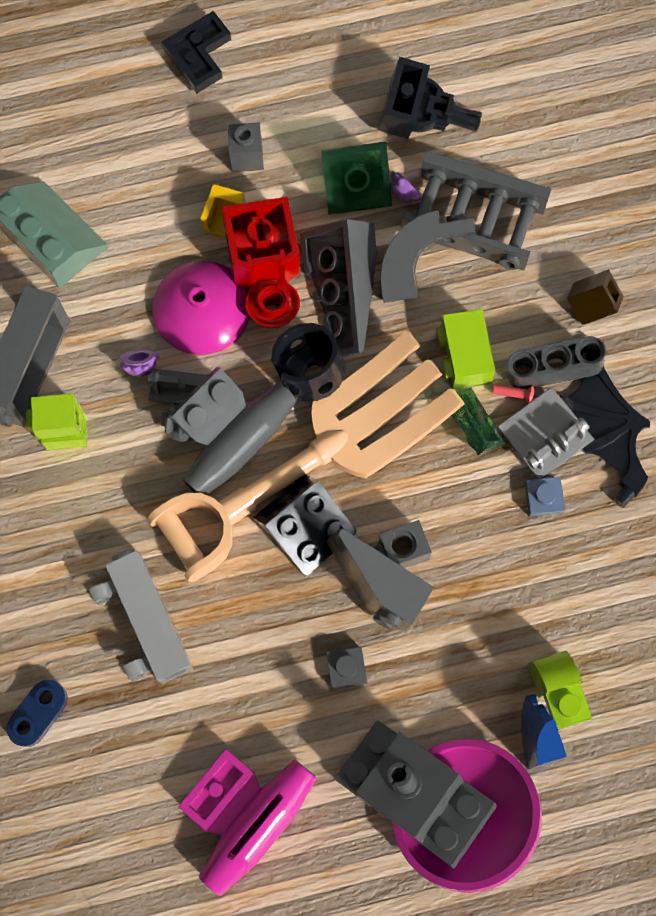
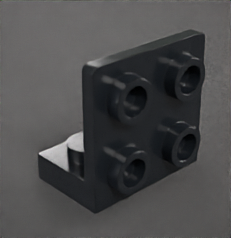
[253,474,356,576]

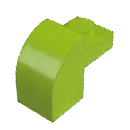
[528,651,593,730]

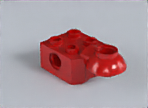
[222,197,300,328]

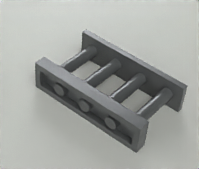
[401,151,551,271]

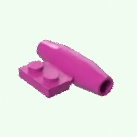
[178,749,317,896]

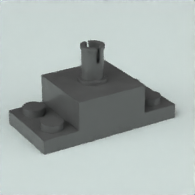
[335,720,497,869]

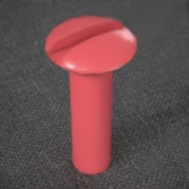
[493,384,534,404]

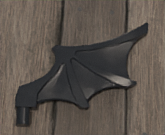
[559,352,650,508]

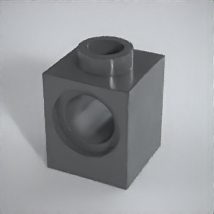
[228,122,264,172]
[375,520,432,568]

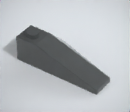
[300,219,377,357]

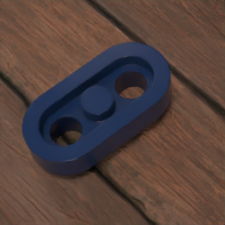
[7,680,68,747]

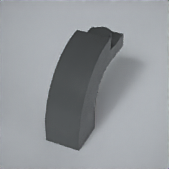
[381,210,476,303]

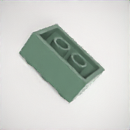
[0,181,108,289]

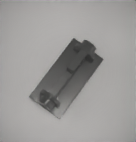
[148,369,208,404]

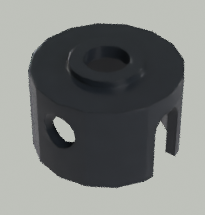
[271,323,346,401]

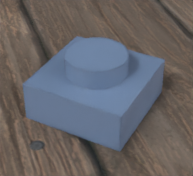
[525,477,565,517]

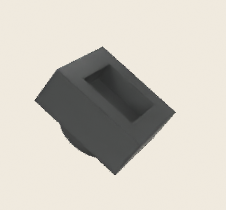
[326,647,367,689]

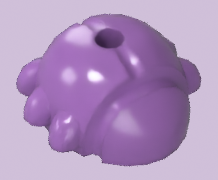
[390,171,421,203]
[119,350,159,377]

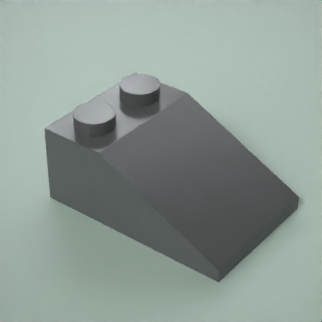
[326,528,434,629]

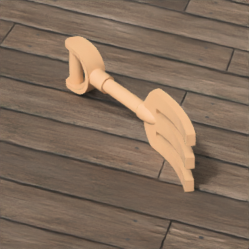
[147,331,465,582]

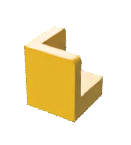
[201,184,246,238]

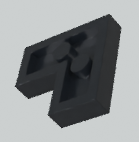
[161,10,232,94]

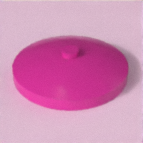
[392,739,542,893]

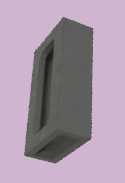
[0,285,70,427]

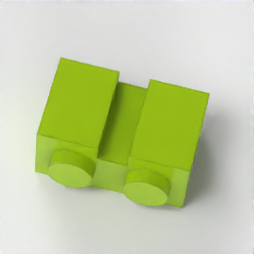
[436,309,496,389]
[26,393,88,451]

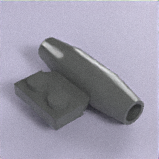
[168,367,297,495]

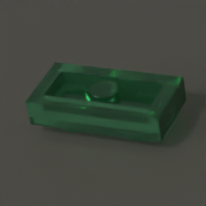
[452,388,505,455]

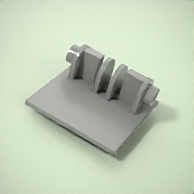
[498,387,594,479]

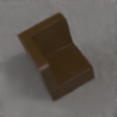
[567,269,624,325]

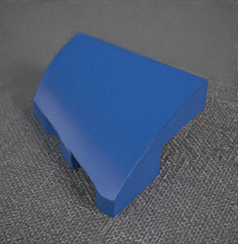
[521,694,567,770]

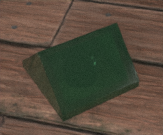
[321,141,392,215]

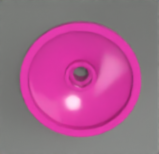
[152,261,250,355]

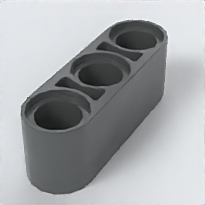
[508,336,606,389]

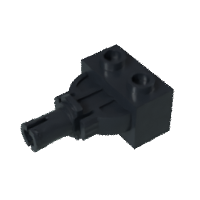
[378,56,482,139]

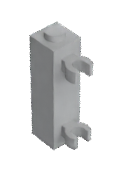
[89,550,194,685]

